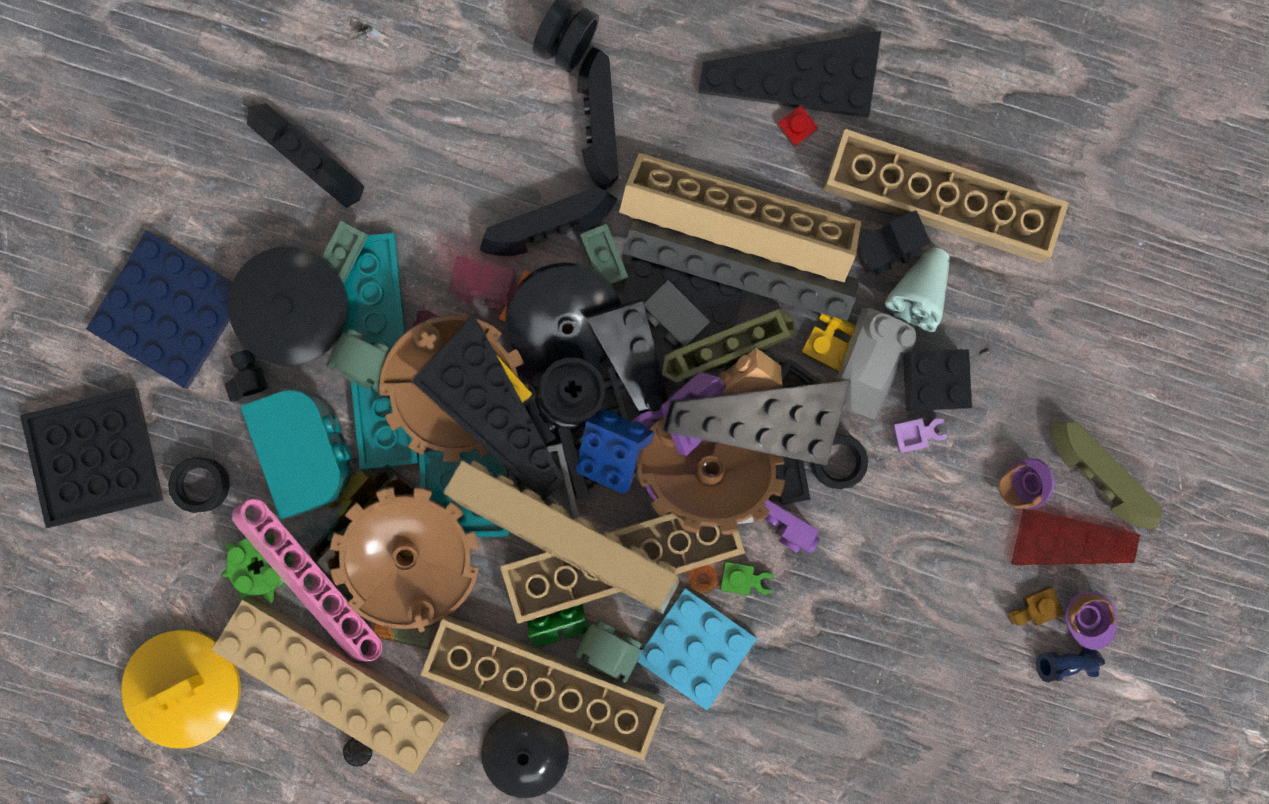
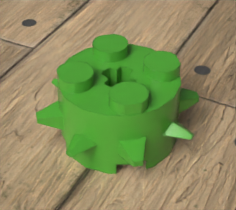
[221,533,294,604]

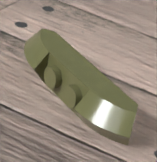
[662,309,796,383]
[1050,422,1161,529]

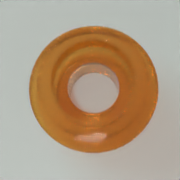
[689,565,718,594]

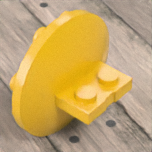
[121,629,241,748]

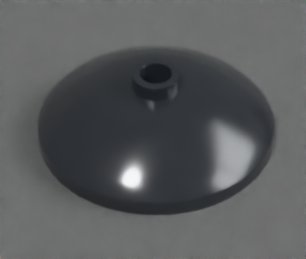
[481,711,569,798]

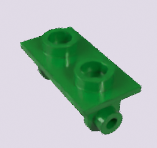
[527,604,589,647]

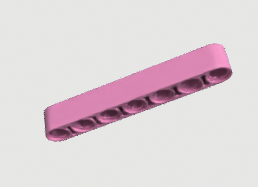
[232,499,382,661]

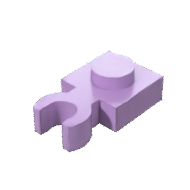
[892,418,948,453]

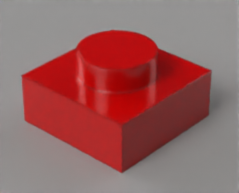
[777,105,818,147]

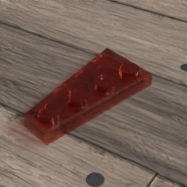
[1011,509,1140,565]

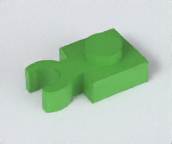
[720,561,774,595]

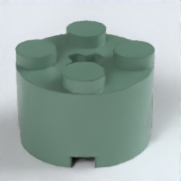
[325,329,391,393]
[574,620,643,683]

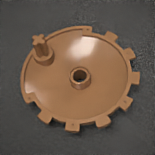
[379,315,528,462]
[636,417,785,535]
[330,487,479,632]

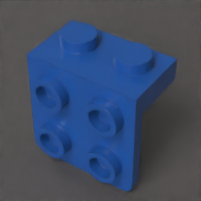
[576,410,654,494]

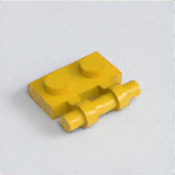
[800,313,856,373]

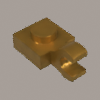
[327,471,375,517]
[1007,586,1064,626]

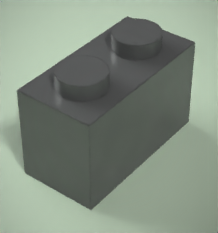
[644,280,710,348]

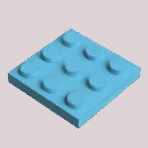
[638,588,757,711]

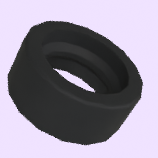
[810,434,869,490]
[168,457,230,513]

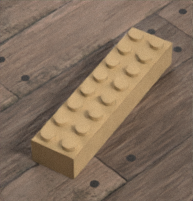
[822,129,1069,263]
[619,153,861,282]
[444,461,679,614]
[500,512,745,624]
[211,596,450,775]
[421,615,665,761]

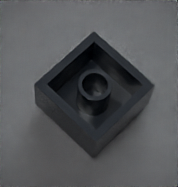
[903,349,972,412]

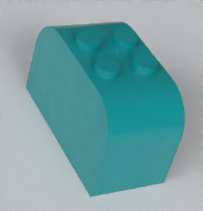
[240,390,353,520]

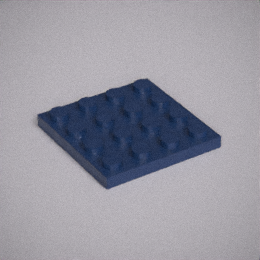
[86,231,232,389]

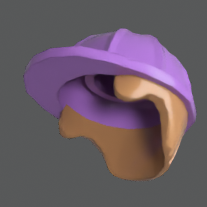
[999,458,1054,510]
[1065,591,1117,650]

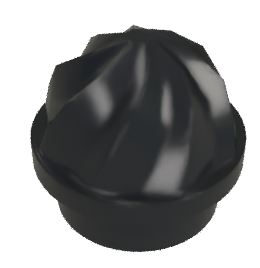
[343,738,373,767]

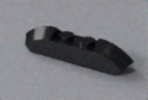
[577,47,619,191]
[247,103,365,208]
[480,187,618,256]

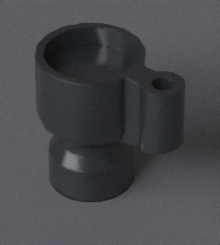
[225,350,268,402]

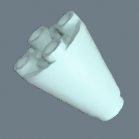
[885,247,950,332]

